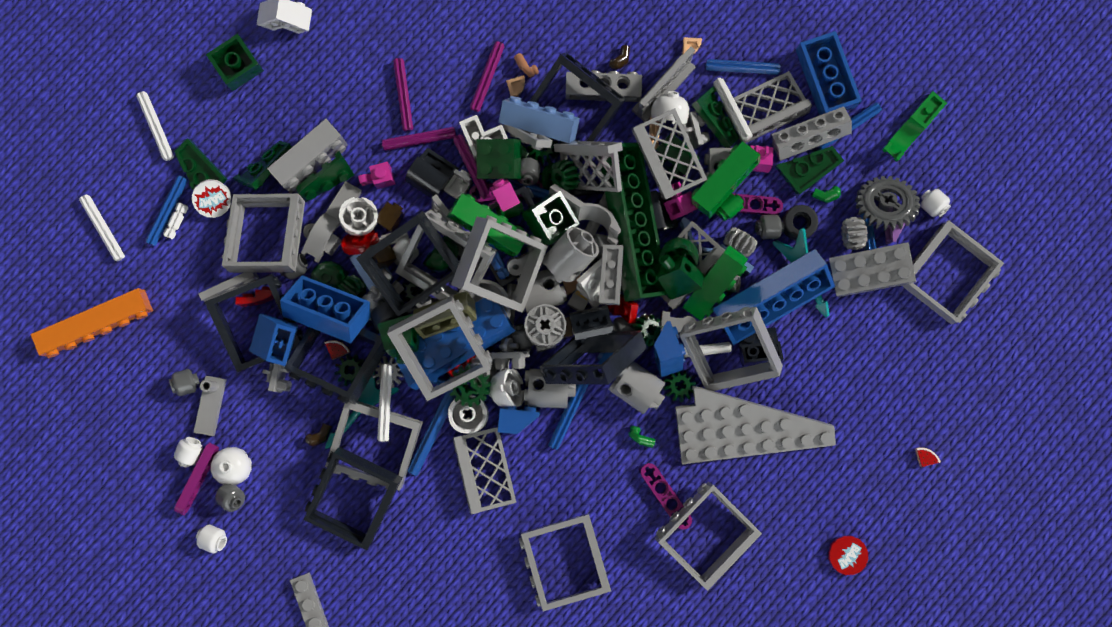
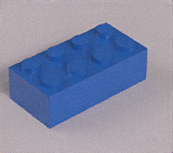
[796,31,862,116]
[280,275,371,343]

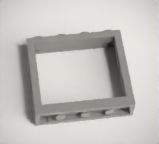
[221,194,305,273]
[395,210,497,300]
[451,215,548,313]
[901,220,1004,324]
[387,295,493,401]
[680,306,783,391]
[325,401,423,491]
[654,482,762,591]
[519,513,611,611]

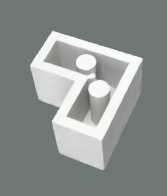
[257,0,312,34]
[459,115,508,161]

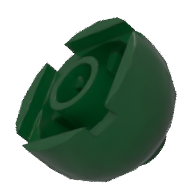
[423,235,459,273]
[659,237,699,266]
[310,261,348,289]

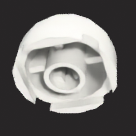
[651,91,689,124]
[339,197,378,237]
[489,369,524,408]
[211,447,252,485]

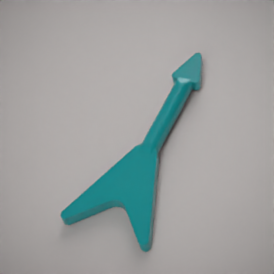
[773,228,829,318]
[325,371,399,449]

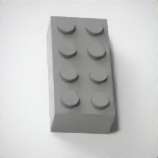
[267,119,348,194]
[829,242,916,297]

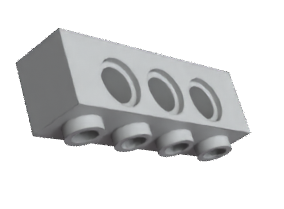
[566,70,642,102]
[772,106,852,161]

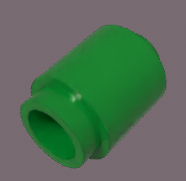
[716,194,744,222]
[495,197,524,219]

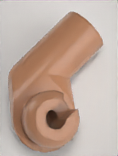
[514,53,539,77]

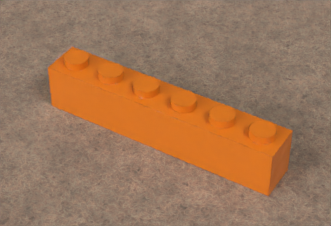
[31,288,153,358]

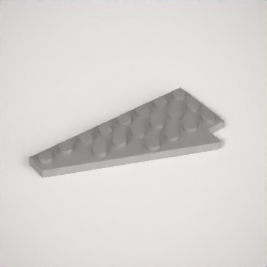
[675,386,836,464]

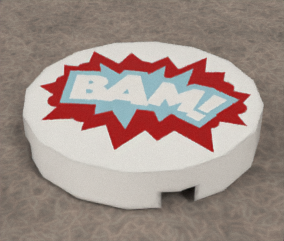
[192,179,231,218]

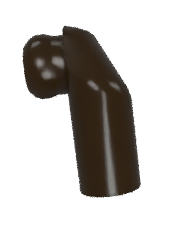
[609,45,630,70]
[305,423,332,446]

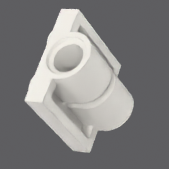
[576,258,622,308]

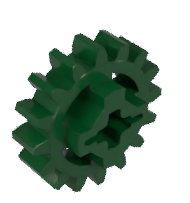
[448,363,491,407]

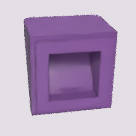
[885,223,905,244]

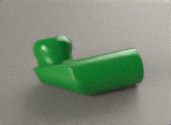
[811,186,841,203]
[628,425,655,448]

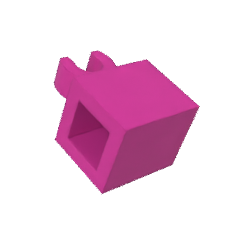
[750,145,773,173]
[358,161,396,189]
[490,179,520,212]
[664,182,698,220]

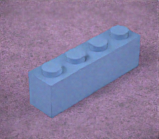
[498,96,580,143]

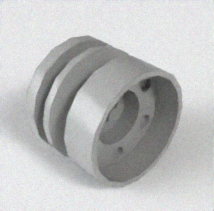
[524,304,566,348]

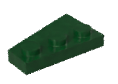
[692,86,739,148]
[174,138,228,190]
[233,141,292,190]
[775,146,844,196]
[296,151,354,202]

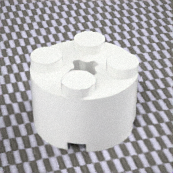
[448,395,489,434]

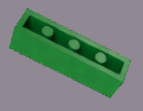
[691,141,760,218]
[446,193,529,258]
[682,245,748,321]

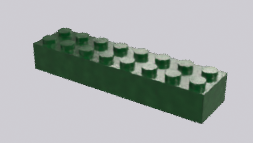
[601,143,667,302]

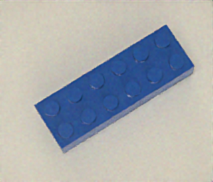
[713,249,835,345]
[394,298,516,390]

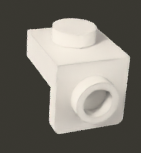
[444,169,473,199]

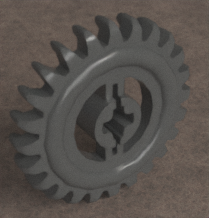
[855,176,921,231]

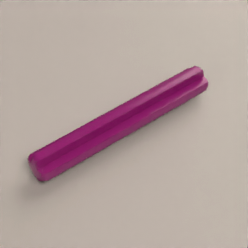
[470,41,504,112]
[393,58,413,131]
[382,127,456,151]
[453,134,491,199]

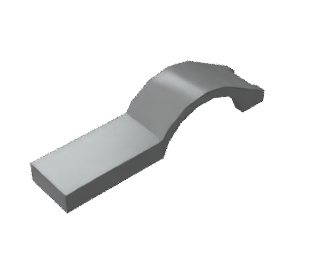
[301,181,362,263]
[549,184,621,245]

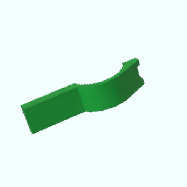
[882,91,947,162]

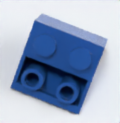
[249,314,299,366]
[654,321,686,377]
[498,406,540,434]

